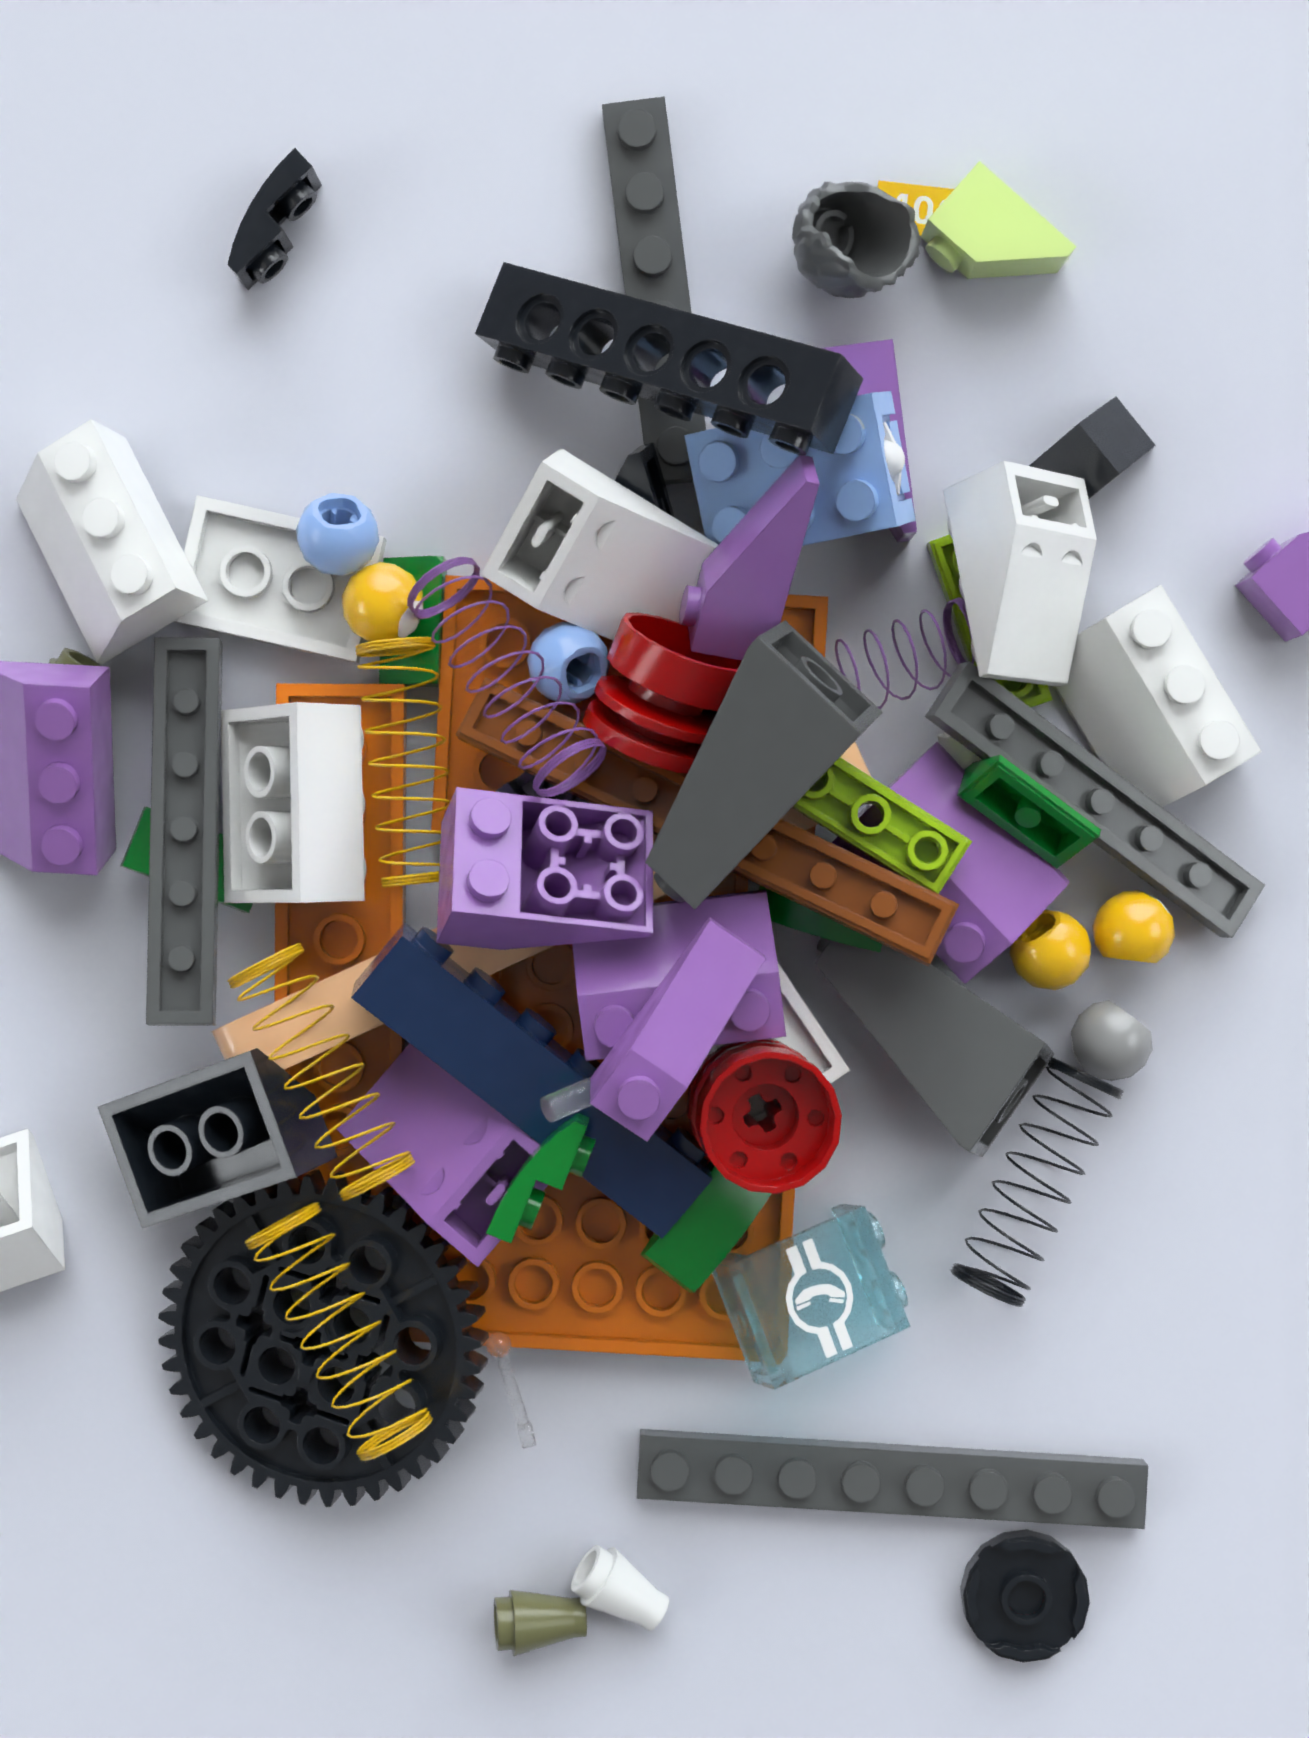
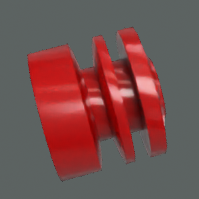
[582,612,741,774]
[686,1039,842,1194]

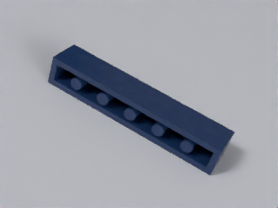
[351,922,713,1238]

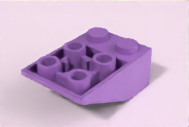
[436,787,653,950]
[337,1043,548,1267]

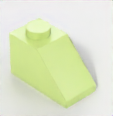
[921,161,1076,279]

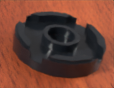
[960,1529,1090,1663]

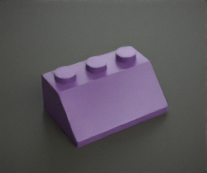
[0,661,116,875]
[831,741,1070,984]
[572,889,786,1061]

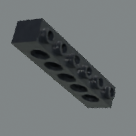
[475,262,864,455]

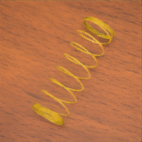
[355,637,450,887]
[227,943,415,1201]
[245,1202,433,1461]

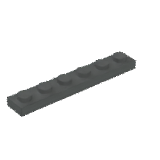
[602,96,706,485]
[146,637,223,1026]
[925,661,1265,938]

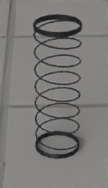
[950,1057,1124,1307]

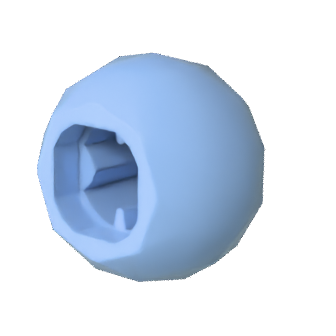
[296,493,379,576]
[527,622,610,704]

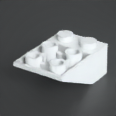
[481,448,718,641]
[943,461,1097,687]

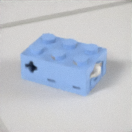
[684,391,916,546]

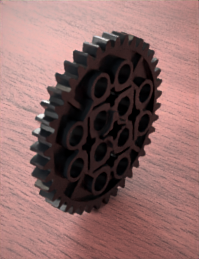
[158,1170,489,1507]

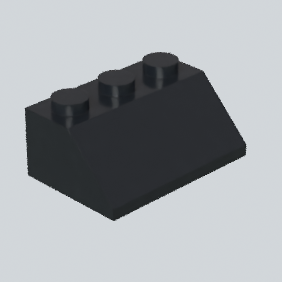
[98,1048,338,1229]

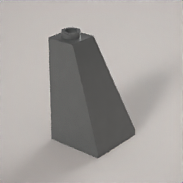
[645,620,883,910]
[815,938,1054,1157]

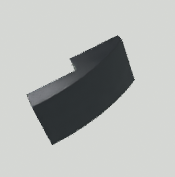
[227,148,322,290]

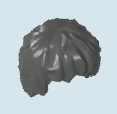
[792,182,921,298]

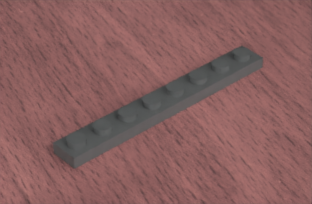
[636,1429,1148,1529]

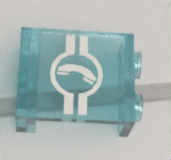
[712,1204,911,1390]

